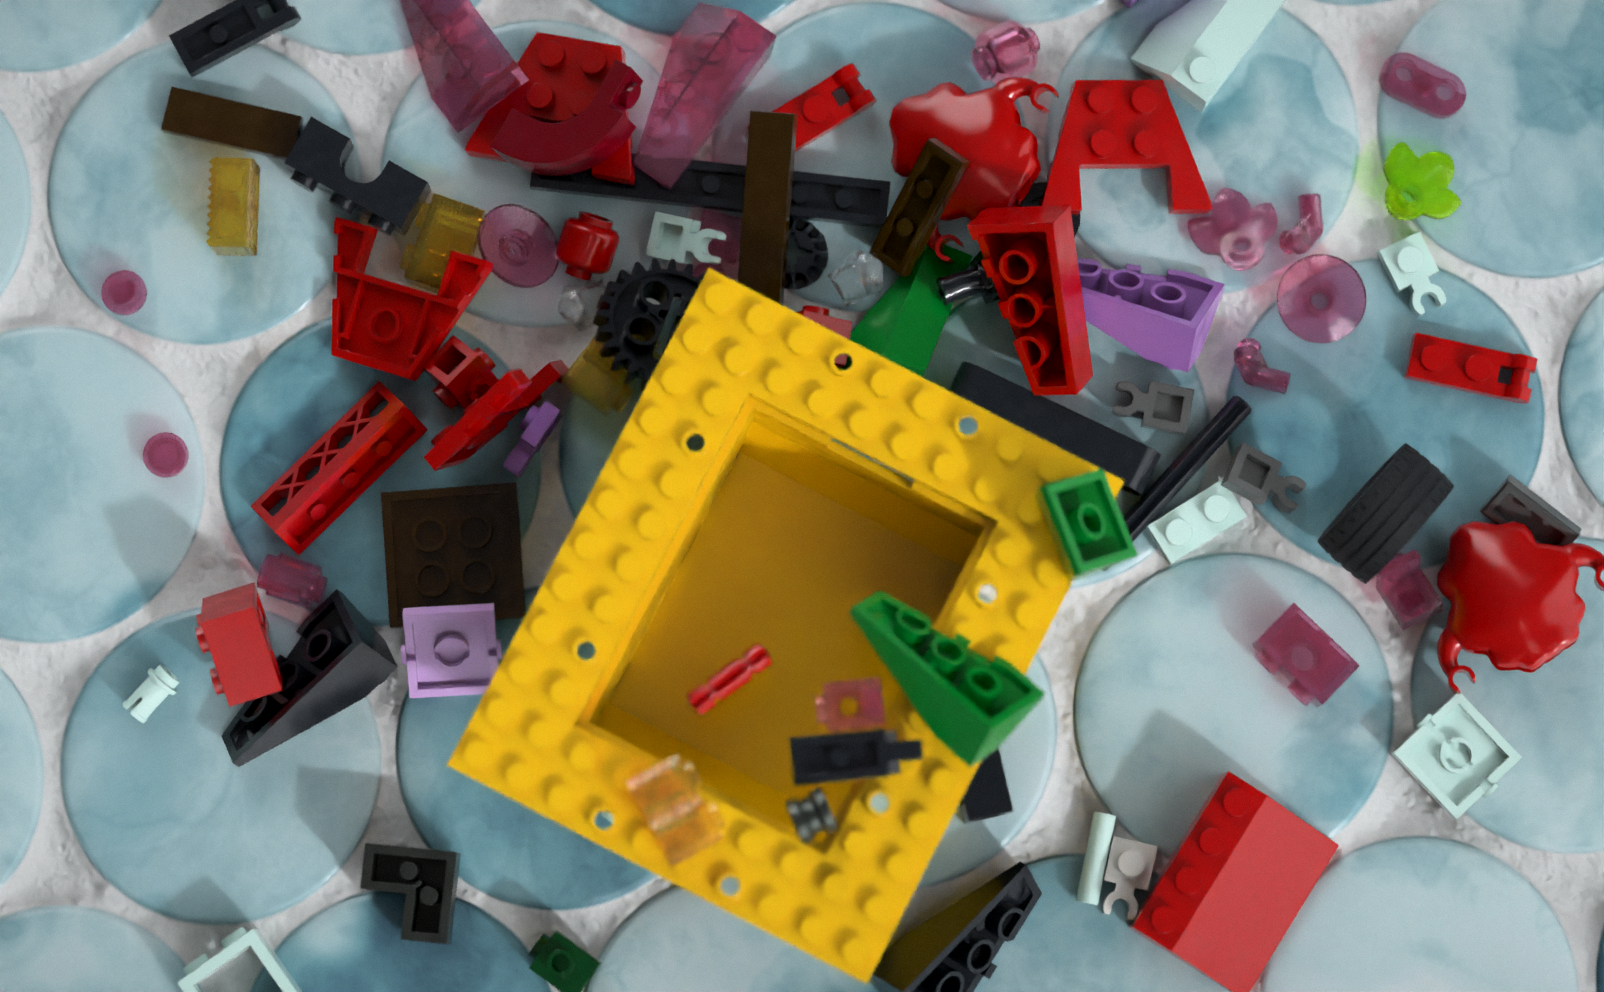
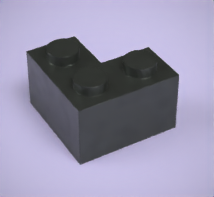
[360,843,461,944]

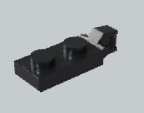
[789,729,924,786]

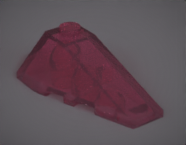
[633,2,777,190]

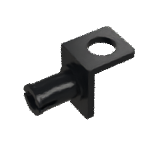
[936,251,1000,306]

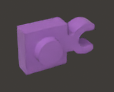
[503,400,563,478]

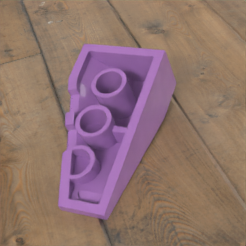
[1077,258,1225,373]

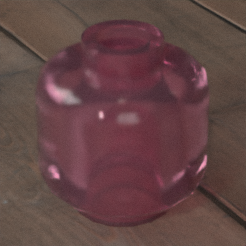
[971,20,1040,84]

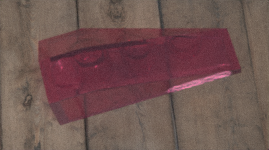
[400,0,529,133]

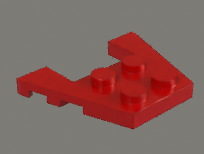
[465,32,635,185]
[1039,80,1212,215]
[331,217,494,382]
[424,360,572,471]

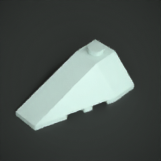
[1130,0,1285,113]

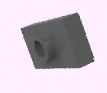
[1480,475,1582,546]

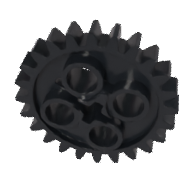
[593,258,706,392]

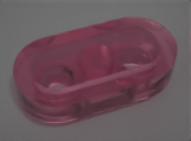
[1379,52,1466,119]

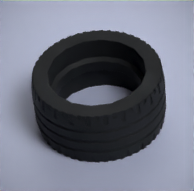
[1317,443,1454,584]

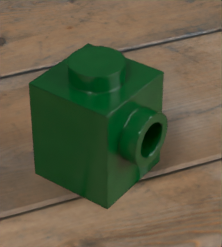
[528,931,602,992]

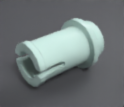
[122,664,180,723]

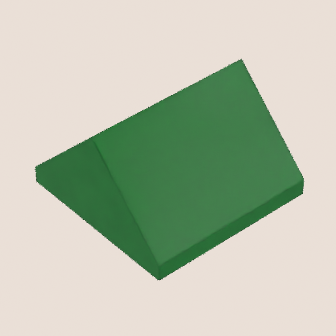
[1034,468,1138,583]

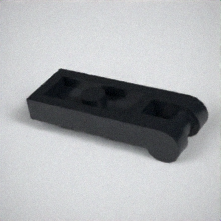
[169,0,301,78]

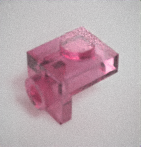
[1376,550,1443,631]

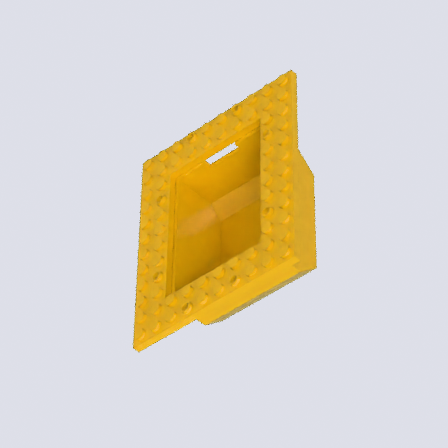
[447,268,1124,984]

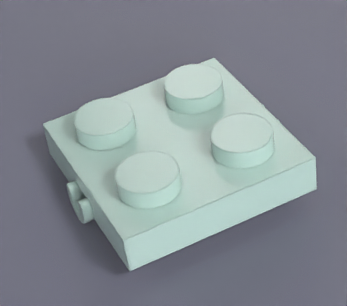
[1391,693,1522,820]

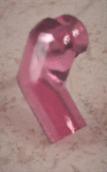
[1279,194,1323,255]
[1234,338,1291,394]

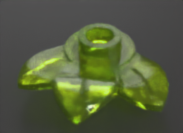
[1383,142,1462,221]

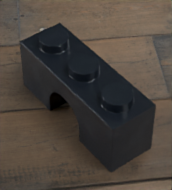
[284,117,431,236]

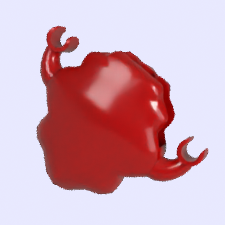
[889,77,1059,263]
[1437,521,1604,694]

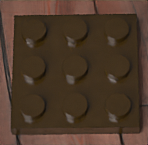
[381,482,526,629]

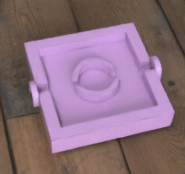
[401,603,502,698]

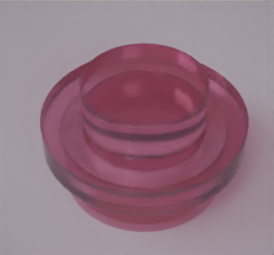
[101,270,147,316]
[143,432,189,478]

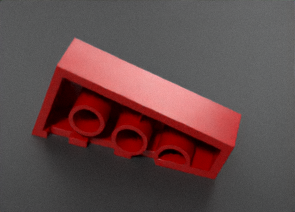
[967,205,1093,395]

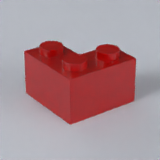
[195,582,283,707]

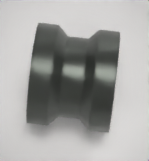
[785,787,838,845]

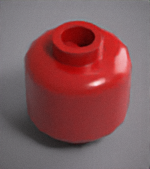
[555,211,619,281]

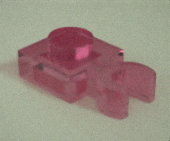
[692,209,742,278]

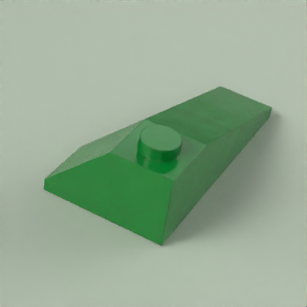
[837,245,973,378]
[849,590,1045,767]

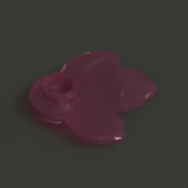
[1188,188,1278,271]

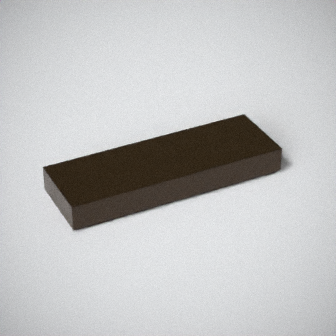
[161,87,303,160]
[868,138,970,277]

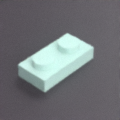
[1146,479,1247,565]

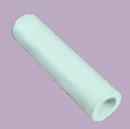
[1076,812,1116,905]

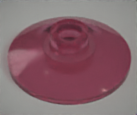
[477,204,559,288]
[1276,254,1367,344]

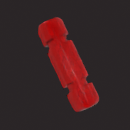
[687,644,772,715]

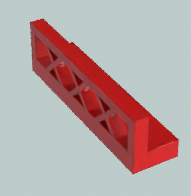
[250,381,428,555]

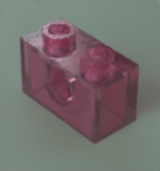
[1252,603,1360,707]

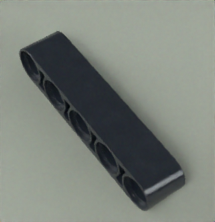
[948,361,1161,496]

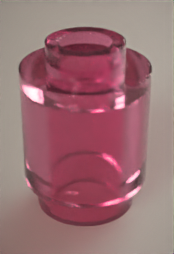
[257,553,328,609]

